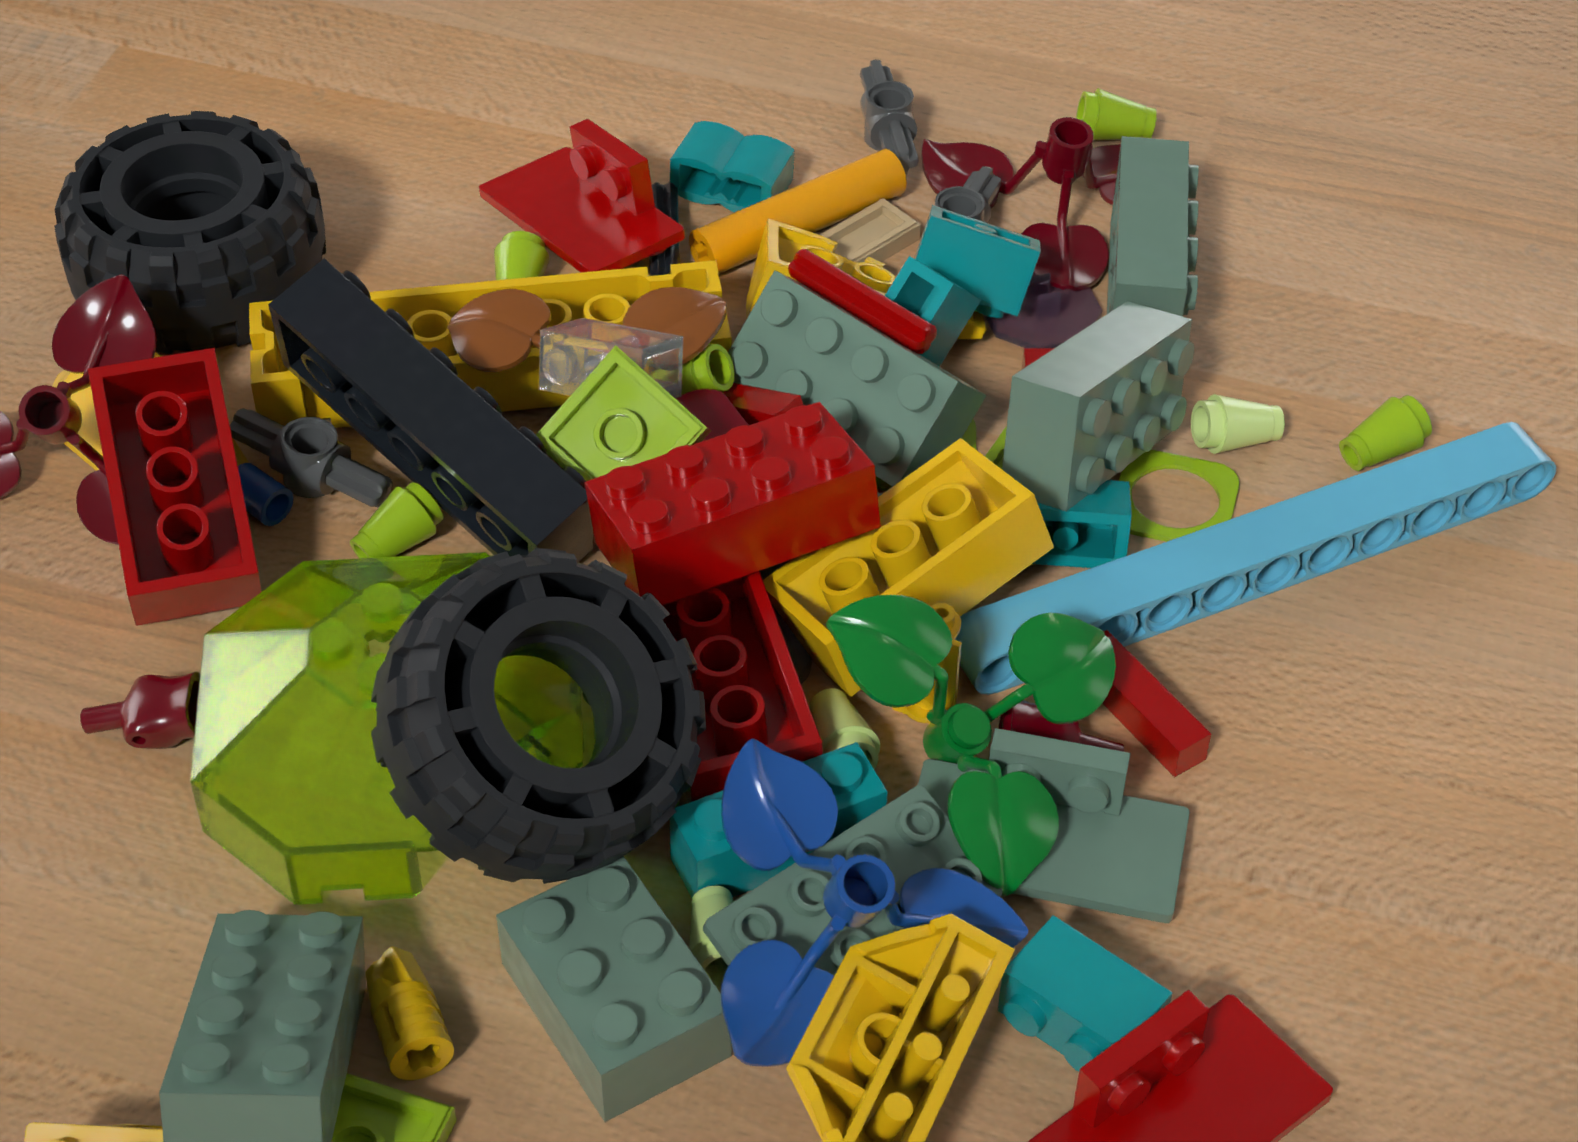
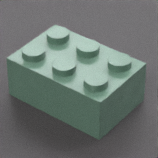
[496,856,732,1122]

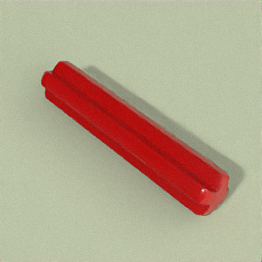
[788,249,937,354]

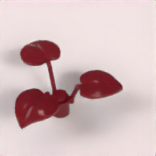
[921,117,1121,291]
[0,275,157,545]

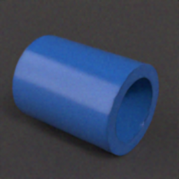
[238,463,294,526]

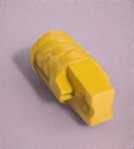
[365,946,454,1080]

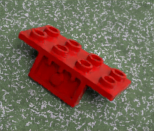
[478,119,685,273]
[1027,989,1333,1142]

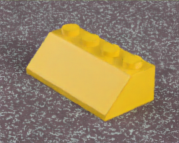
[763,438,1054,697]

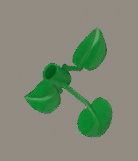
[826,595,1116,897]

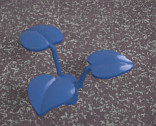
[721,739,1028,1067]

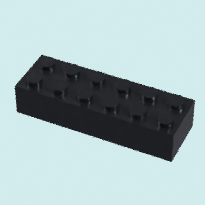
[268,258,593,563]

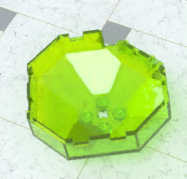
[190,552,585,905]

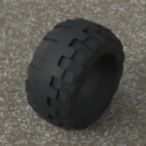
[54,111,326,354]
[371,548,706,884]

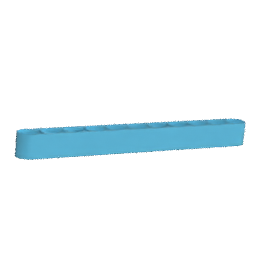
[955,422,1556,695]

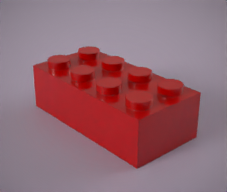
[88,348,263,626]
[584,401,881,606]
[663,571,823,803]

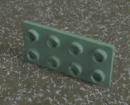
[918,728,1190,923]
[703,785,1002,975]

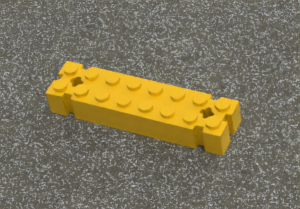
[249,260,732,428]

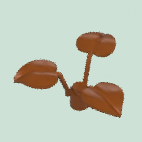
[447,287,727,469]

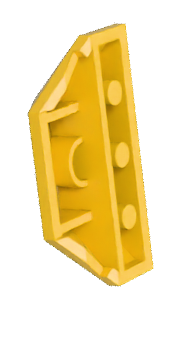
[786,914,1015,1142]

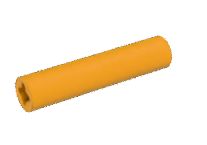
[689,149,907,274]

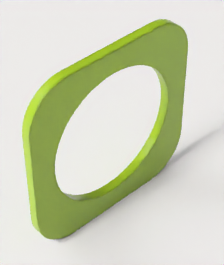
[1119,449,1239,542]

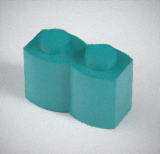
[670,121,795,212]

